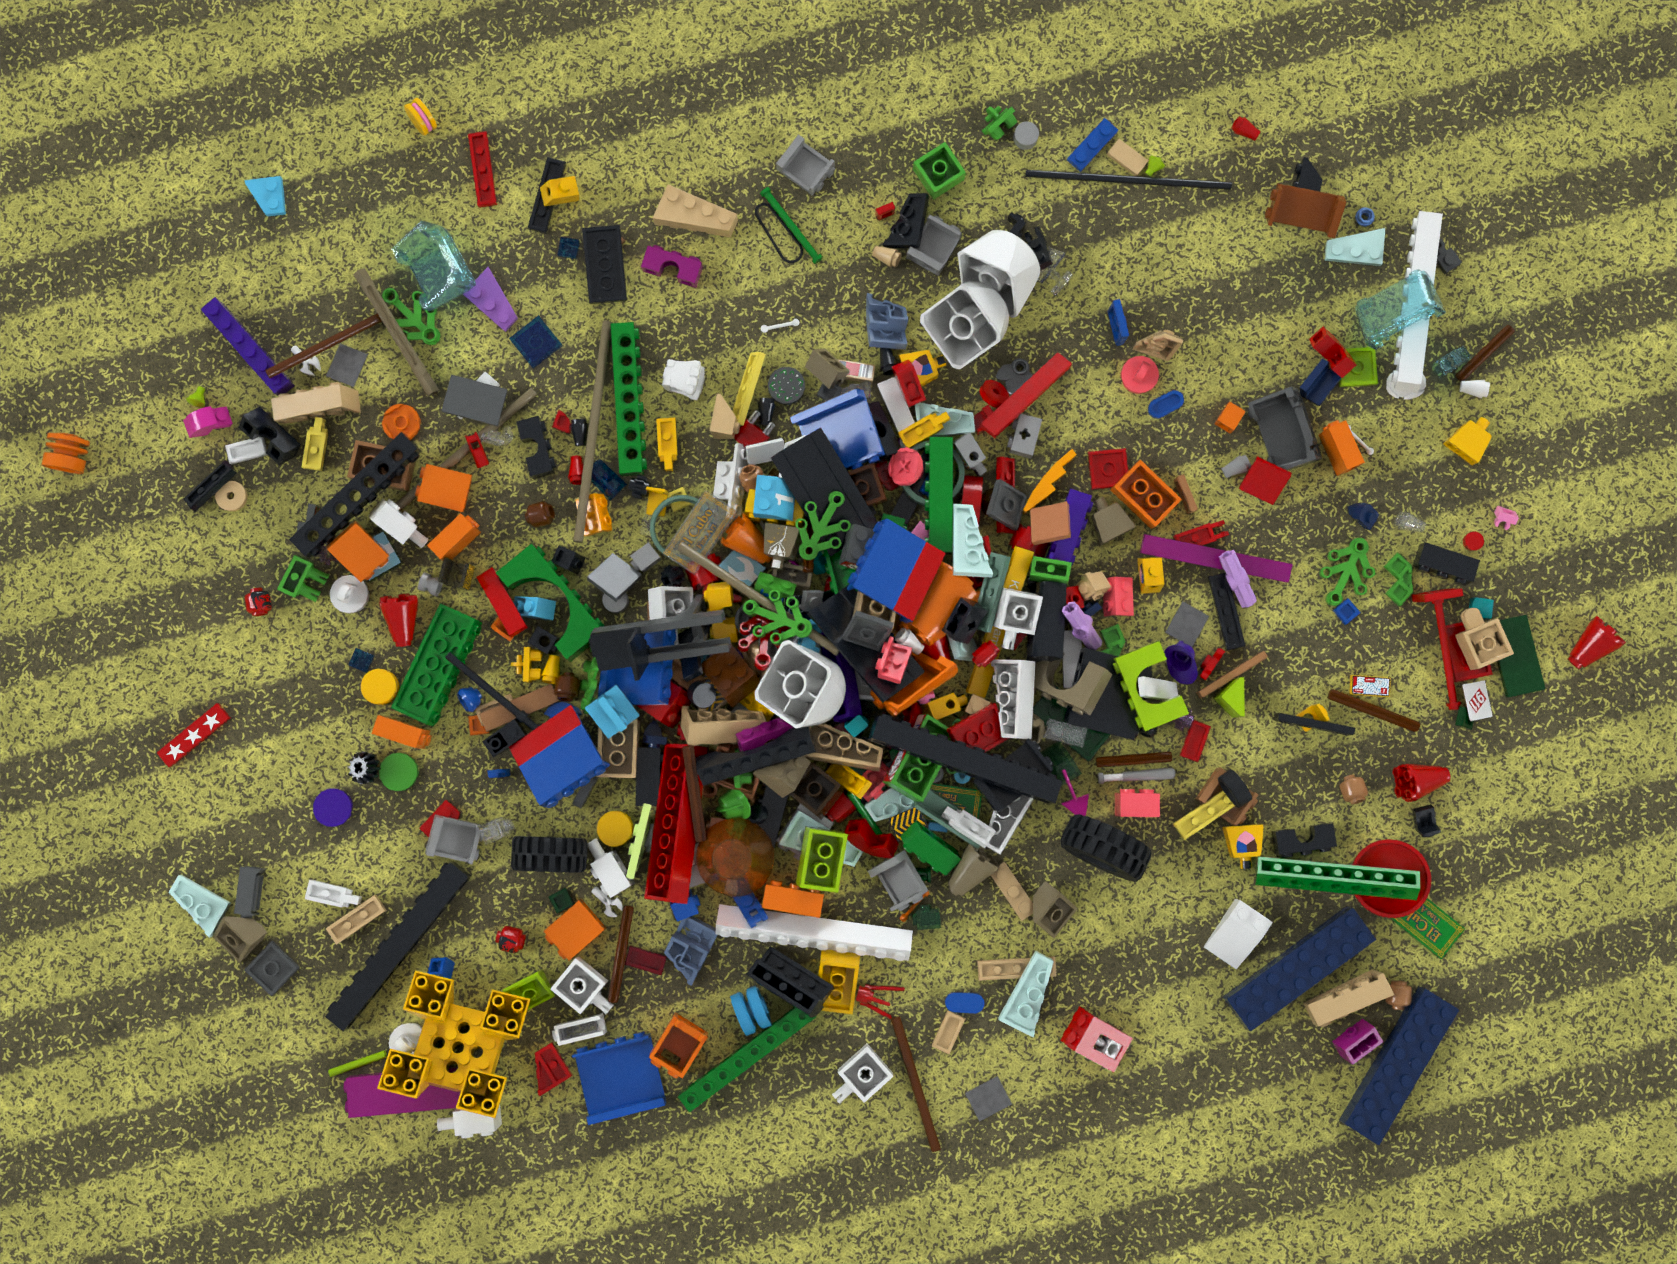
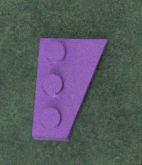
[463,267,518,332]

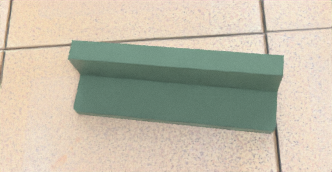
[977,552,1011,633]
[914,788,980,849]

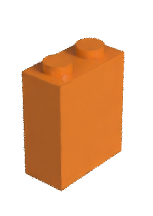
[1319,420,1365,476]
[415,464,473,512]
[427,513,481,561]
[327,520,389,582]
[371,715,432,749]
[544,899,607,961]

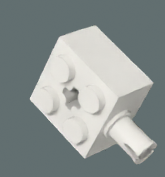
[368,498,429,548]
[648,586,694,645]
[993,588,1043,650]
[588,838,635,898]
[551,956,614,1015]
[832,1043,893,1104]
[437,1105,502,1138]

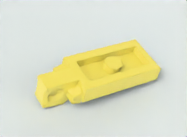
[301,417,328,471]

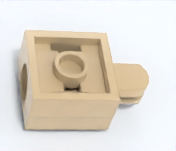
[1455,608,1514,670]

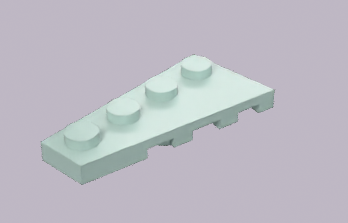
[953,504,993,578]
[778,810,863,867]
[998,951,1054,1037]

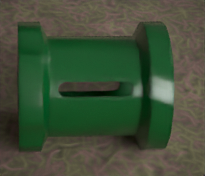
[915,866,931,883]

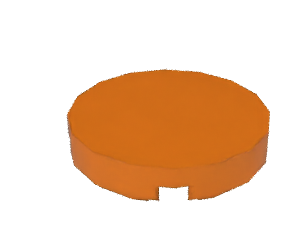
[382,404,421,439]

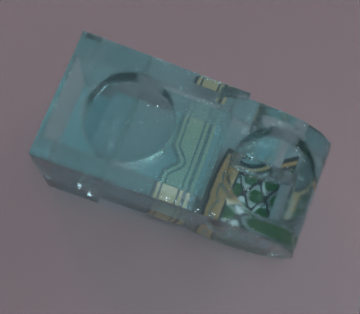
[1431,345,1472,378]

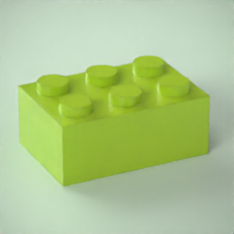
[796,826,848,893]

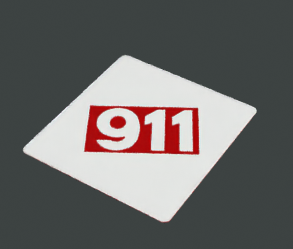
[1462,680,1492,721]

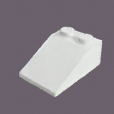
[1204,899,1273,969]

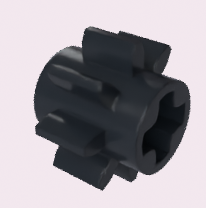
[628,475,651,499]
[661,564,685,587]

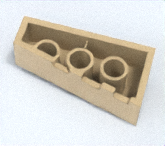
[653,185,738,237]
[271,382,361,424]
[681,706,766,746]
[804,723,883,772]
[1303,969,1394,1027]

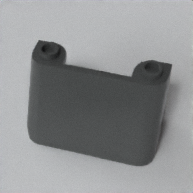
[1247,386,1322,471]

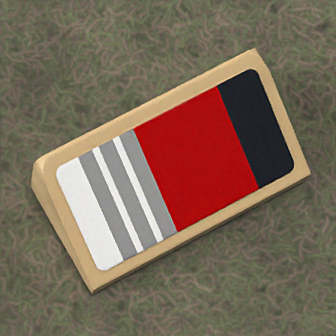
[838,359,875,384]

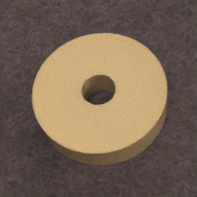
[215,481,248,512]

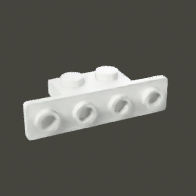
[713,443,747,520]

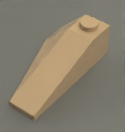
[1132,330,1183,361]

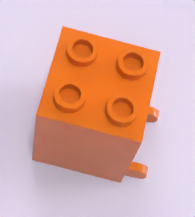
[649,1012,708,1079]

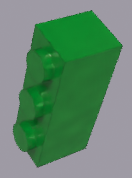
[900,820,962,876]

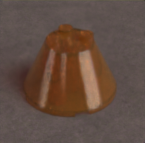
[696,818,774,897]

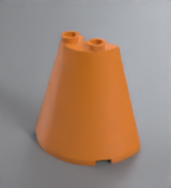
[898,562,980,646]
[870,652,958,717]

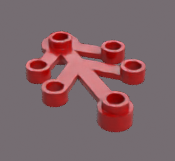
[738,606,789,671]

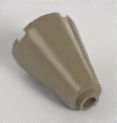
[948,844,1000,896]

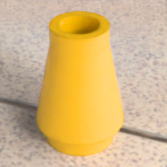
[541,655,560,684]

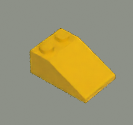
[818,950,860,1015]

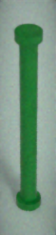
[760,187,823,264]

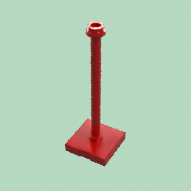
[1411,588,1463,710]

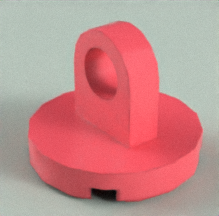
[1120,356,1159,394]
[888,447,924,486]

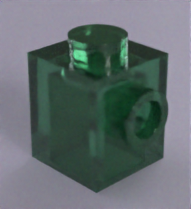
[912,904,941,930]

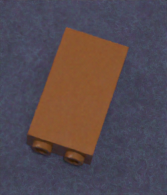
[1265,183,1346,238]

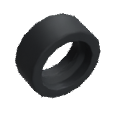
[1218,769,1252,808]

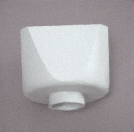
[957,230,1040,318]
[920,281,1009,369]
[755,640,846,728]

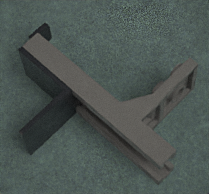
[588,594,732,681]

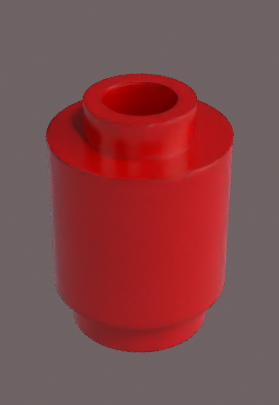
[971,640,1000,668]

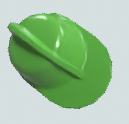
[715,789,751,820]

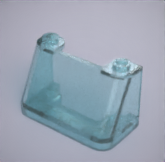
[391,220,476,311]
[1355,269,1446,350]

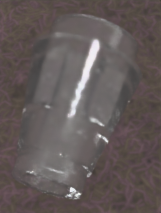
[1395,511,1426,533]

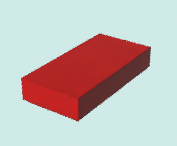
[1179,720,1211,763]

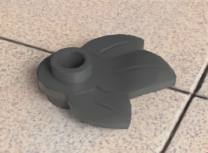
[996,358,1033,395]

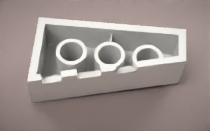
[991,659,1035,739]
[986,795,1034,855]

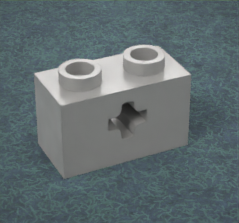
[1007,414,1042,459]

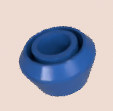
[457,687,482,712]

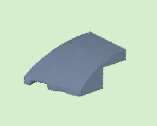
[866,293,908,350]
[664,916,718,986]

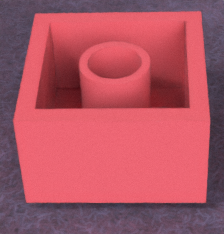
[1115,789,1160,817]

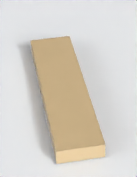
[977,956,1056,981]

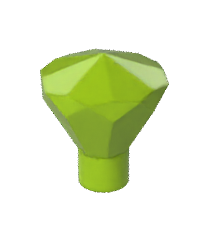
[1145,155,1165,177]
[186,386,205,408]

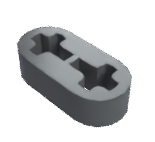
[572,776,599,809]

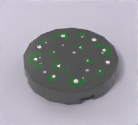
[768,367,805,405]

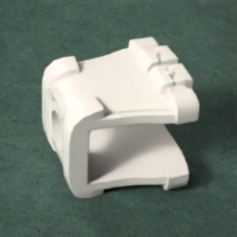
[662,359,705,401]

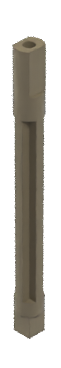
[353,268,439,397]

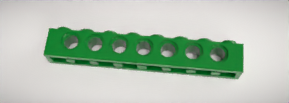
[611,322,647,476]
[1255,857,1420,900]
[678,1007,817,1113]

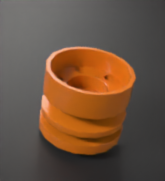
[41,433,90,474]

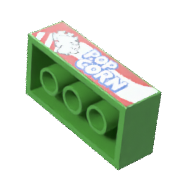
[883,714,951,802]

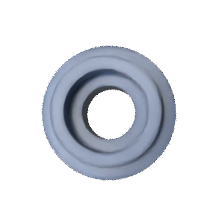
[1355,207,1375,227]

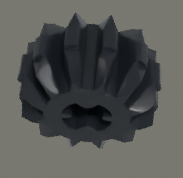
[347,751,381,784]

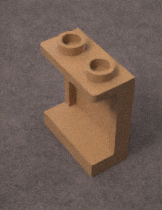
[1195,767,1258,826]

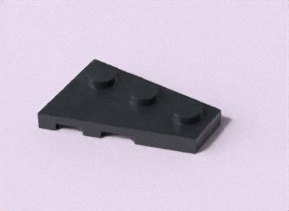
[883,193,929,248]

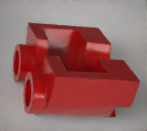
[1008,524,1050,559]
[685,553,722,592]

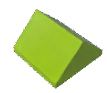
[1213,677,1245,718]
[503,969,555,1011]

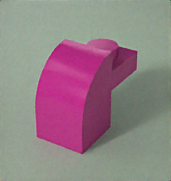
[183,406,233,438]

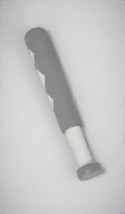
[1098,768,1175,784]

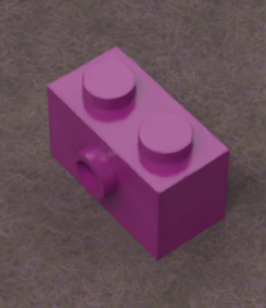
[1332,1019,1383,1065]

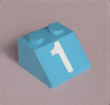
[753,475,795,521]

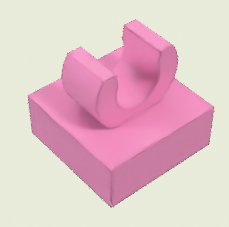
[1494,505,1519,530]

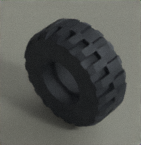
[1060,814,1151,882]

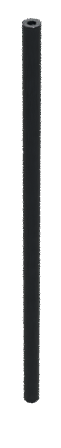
[1025,169,1232,190]

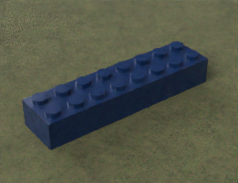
[1223,906,1376,1032]
[1339,986,1459,1145]

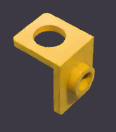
[646,487,668,517]
[1296,704,1330,732]

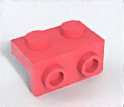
[1103,577,1134,617]
[875,636,912,684]
[861,762,889,802]

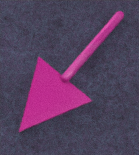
[1061,769,1089,816]

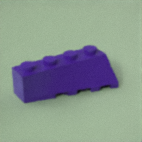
[1046,488,1093,566]

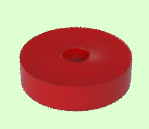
[979,380,1009,408]

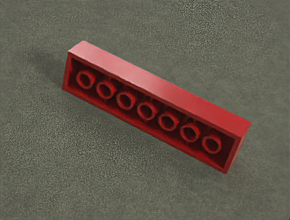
[644,743,708,904]

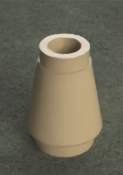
[872,245,902,267]

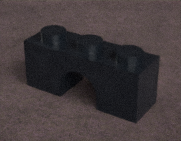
[868,401,901,464]
[238,406,301,466]
[516,416,557,479]
[1271,823,1337,858]

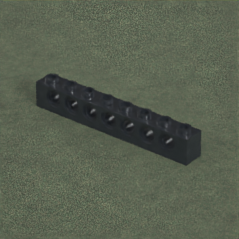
[289,432,422,557]

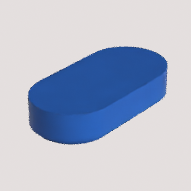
[1148,390,1184,419]
[945,992,984,1013]

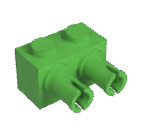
[277,554,330,603]

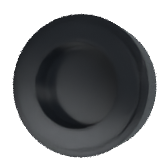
[749,804,767,824]

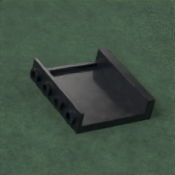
[1063,648,1152,740]

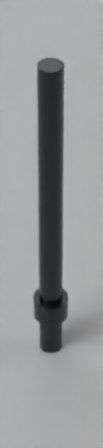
[445,652,539,730]

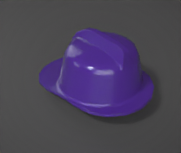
[1164,640,1198,685]

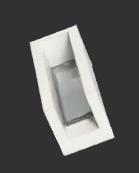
[552,1013,607,1046]

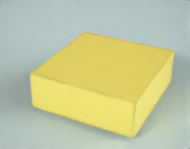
[668,487,691,512]

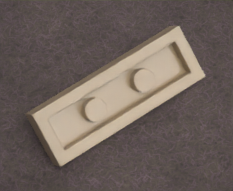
[990,862,1033,921]
[326,895,387,945]

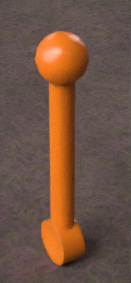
[900,890,929,922]

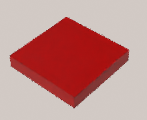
[1088,448,1128,490]
[1239,456,1292,505]

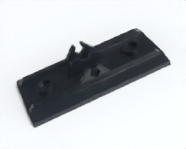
[771,427,877,556]
[807,585,925,703]

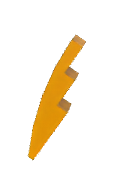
[1022,449,1077,515]

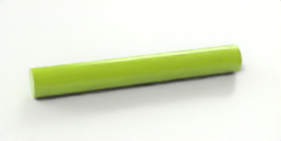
[328,1050,387,1077]

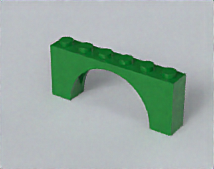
[496,543,605,662]

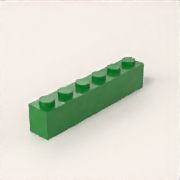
[925,437,953,554]

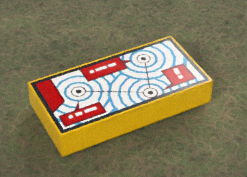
[1349,675,1391,697]

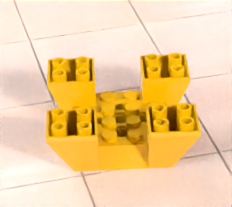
[377,970,531,1118]

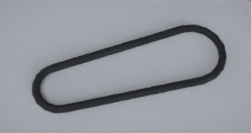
[755,203,803,263]

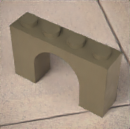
[1034,652,1112,715]

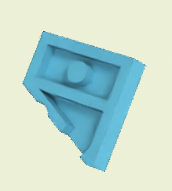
[244,176,286,217]

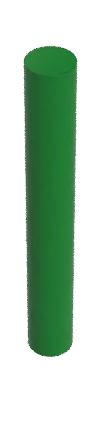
[847,791,882,835]

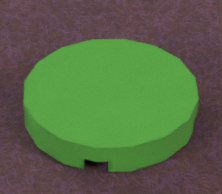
[379,753,419,791]

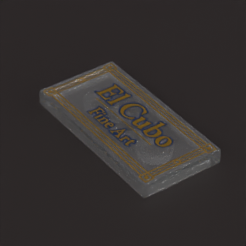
[662,490,738,575]

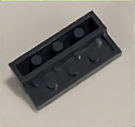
[1026,581,1067,663]
[746,946,834,1018]

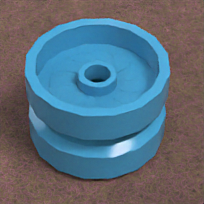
[730,985,772,1036]

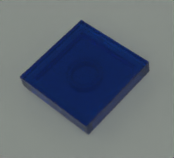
[509,315,563,369]

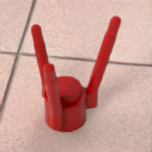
[856,984,905,1019]

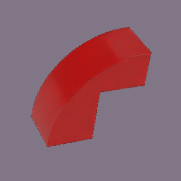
[1309,326,1357,378]
[961,476,983,525]
[844,819,899,858]

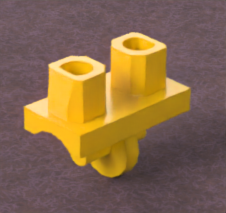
[511,647,543,683]

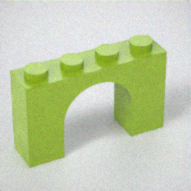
[1113,641,1189,731]

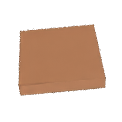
[1030,501,1071,545]

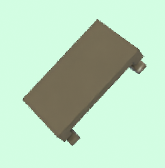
[805,348,850,389]

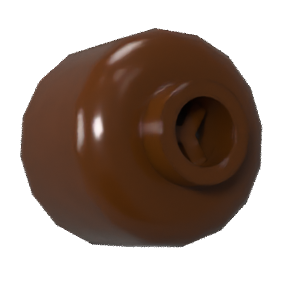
[525,501,555,528]
[554,672,581,702]

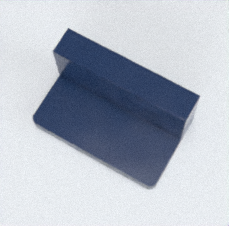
[1299,358,1341,406]

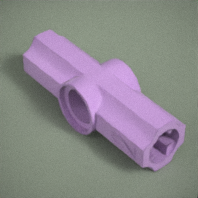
[1219,550,1257,608]
[1062,602,1102,650]

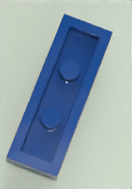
[1067,118,1118,172]

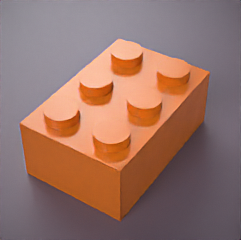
[1110,460,1182,529]
[762,880,824,918]

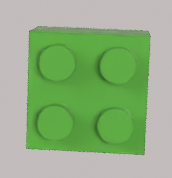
[913,142,966,200]

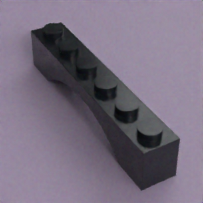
[696,726,816,786]

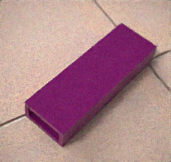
[344,1065,460,1118]

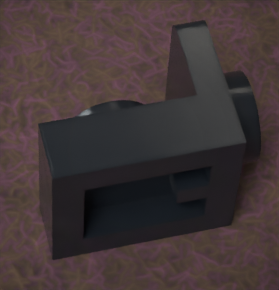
[551,545,585,575]

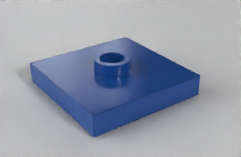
[1107,299,1129,346]

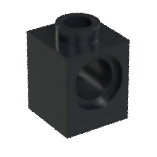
[528,626,560,655]

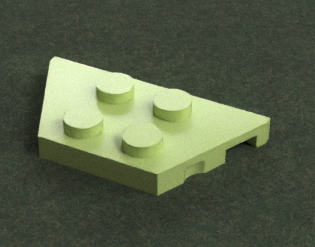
[626,803,652,879]

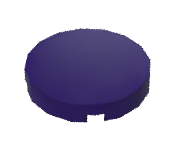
[313,789,353,827]

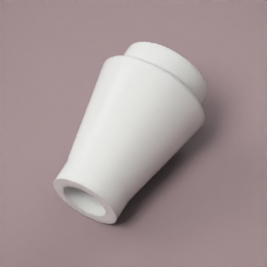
[1459,380,1490,399]
[895,628,924,655]

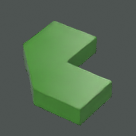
[1384,553,1413,606]
[1100,624,1126,656]

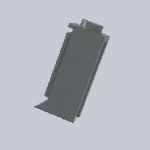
[234,866,268,918]

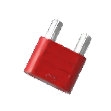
[734,410,775,447]

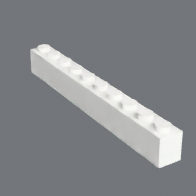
[1391,211,1443,393]
[715,904,913,961]

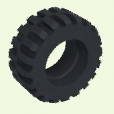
[511,836,588,873]

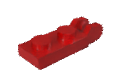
[1173,520,1229,546]

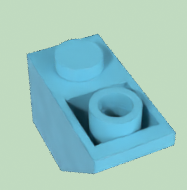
[514,596,556,620]

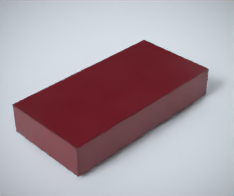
[624,945,667,976]

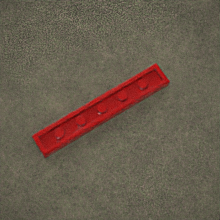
[981,352,1072,439]

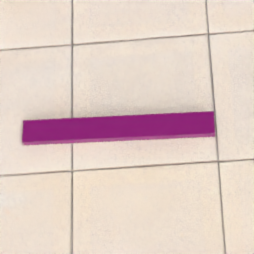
[1140,534,1293,583]

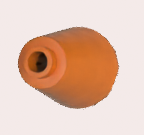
[720,513,772,564]

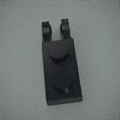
[1024,226,1053,271]

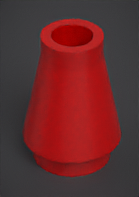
[1231,116,1261,141]
[568,455,583,485]

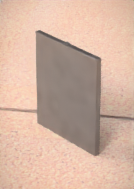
[326,343,368,387]
[1165,601,1209,647]
[965,1076,1012,1122]

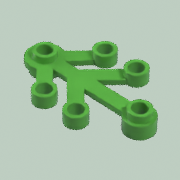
[382,288,440,345]
[795,491,851,560]
[1319,538,1375,606]
[743,590,812,645]
[580,648,599,714]

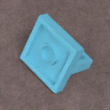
[585,684,640,739]

